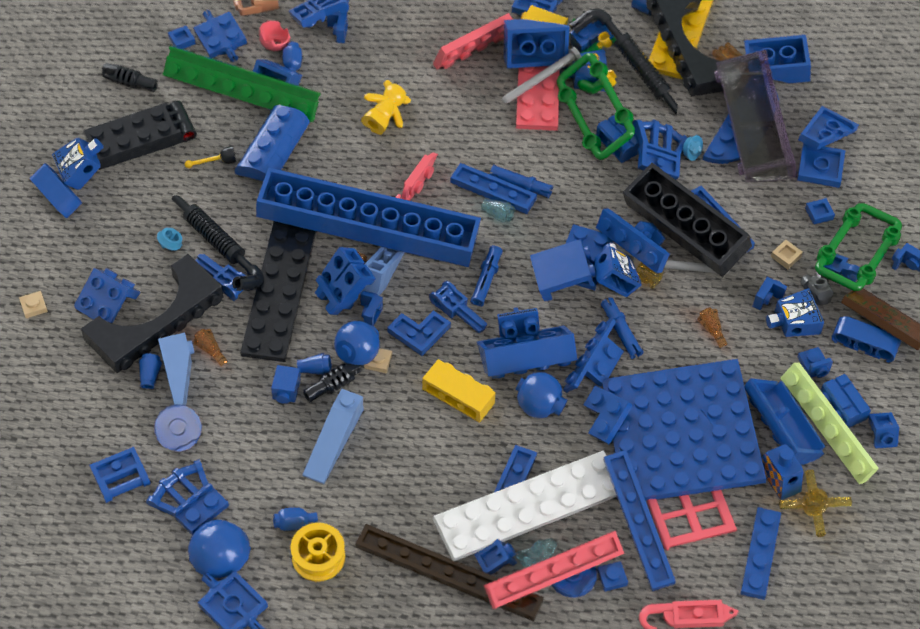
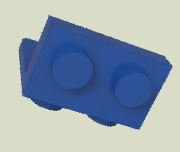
[74,268,140,323]

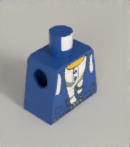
[52,138,103,190]
[594,243,642,297]
[766,289,824,337]

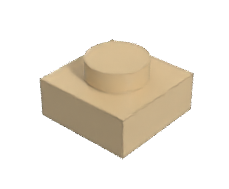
[771,240,803,269]
[19,291,48,318]
[364,348,392,373]

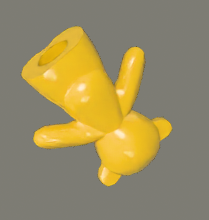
[361,80,411,135]

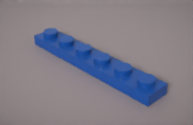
[603,450,676,591]

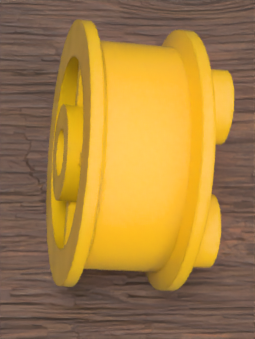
[290,523,345,582]

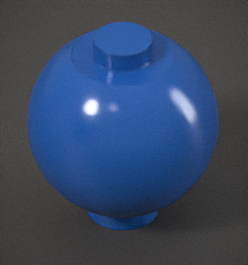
[334,321,380,366]
[515,372,568,419]

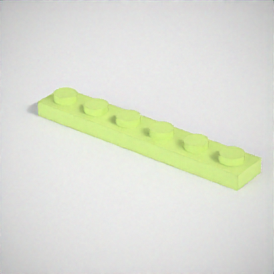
[781,362,879,484]

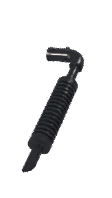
[569,8,678,116]
[172,195,264,291]

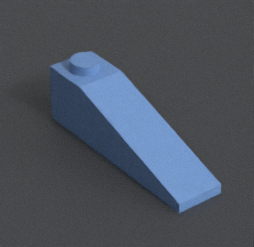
[158,333,194,405]
[303,389,364,484]

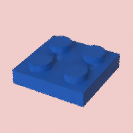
[797,143,845,188]

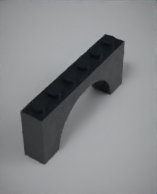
[646,0,741,97]
[81,254,224,373]

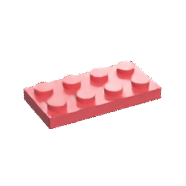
[433,13,513,70]
[516,66,560,131]

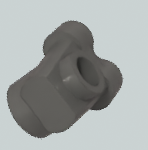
[800,272,833,305]

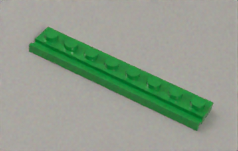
[163,46,321,122]

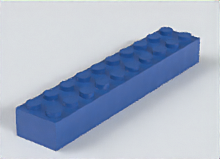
[256,167,481,267]

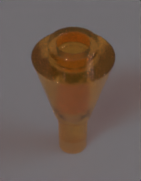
[697,307,728,348]
[193,329,228,366]

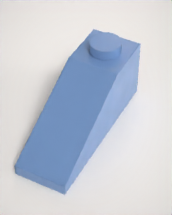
[361,247,405,295]

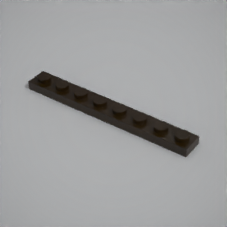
[355,524,544,622]

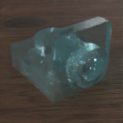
[515,538,558,568]

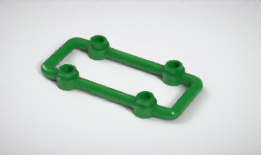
[557,53,635,160]
[815,203,902,291]

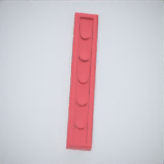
[484,531,625,609]

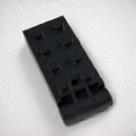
[84,101,197,170]

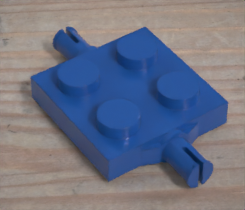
[193,10,247,62]
[198,571,268,629]

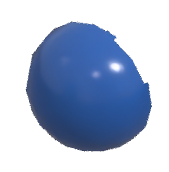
[188,520,251,578]

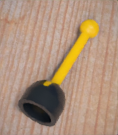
[184,146,236,169]

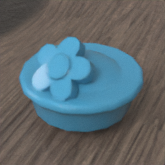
[683,135,703,161]
[157,228,182,251]

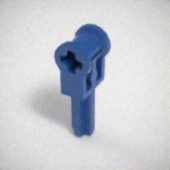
[196,254,246,301]
[429,280,487,333]

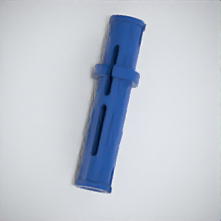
[489,165,553,198]
[470,245,503,307]
[600,297,643,359]

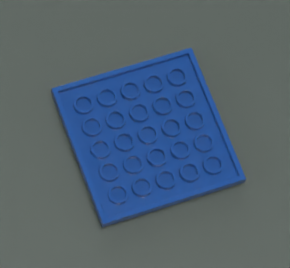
[602,359,766,501]

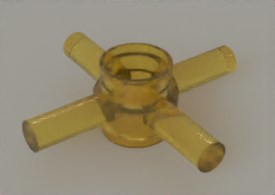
[779,469,852,537]

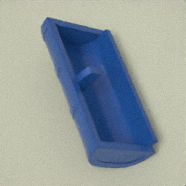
[235,105,310,181]
[745,378,825,465]

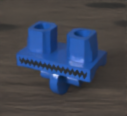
[497,307,540,339]

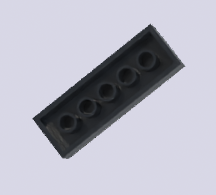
[623,162,752,277]

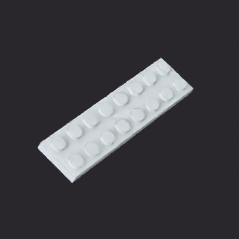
[433,450,617,562]

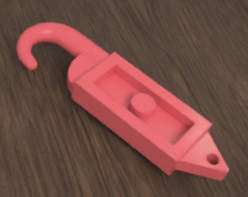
[395,152,438,201]
[639,600,738,629]

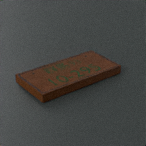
[841,288,920,350]

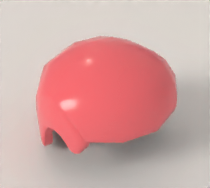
[259,21,291,51]

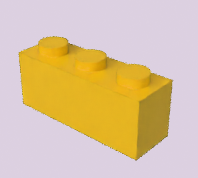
[422,359,496,423]

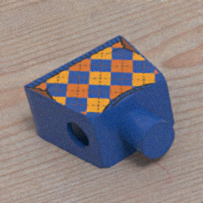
[762,444,804,501]

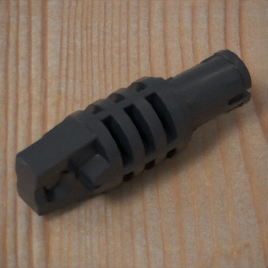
[102,63,158,92]
[303,363,362,403]

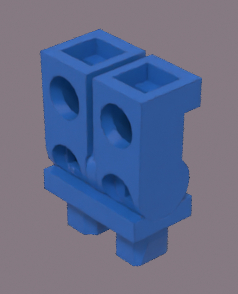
[315,247,376,315]

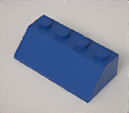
[477,325,578,379]

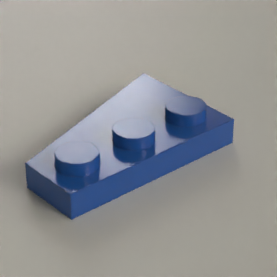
[798,106,859,150]

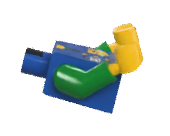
[560,32,617,94]

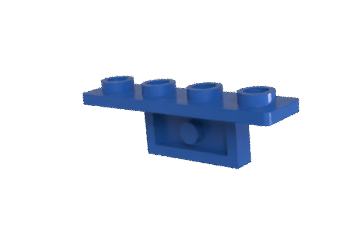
[563,318,624,393]

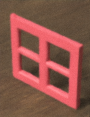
[647,490,737,550]

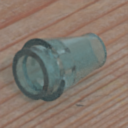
[481,198,515,223]

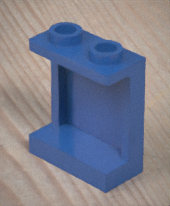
[530,239,596,301]

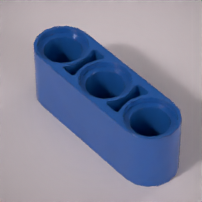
[30,163,82,218]
[832,316,901,362]

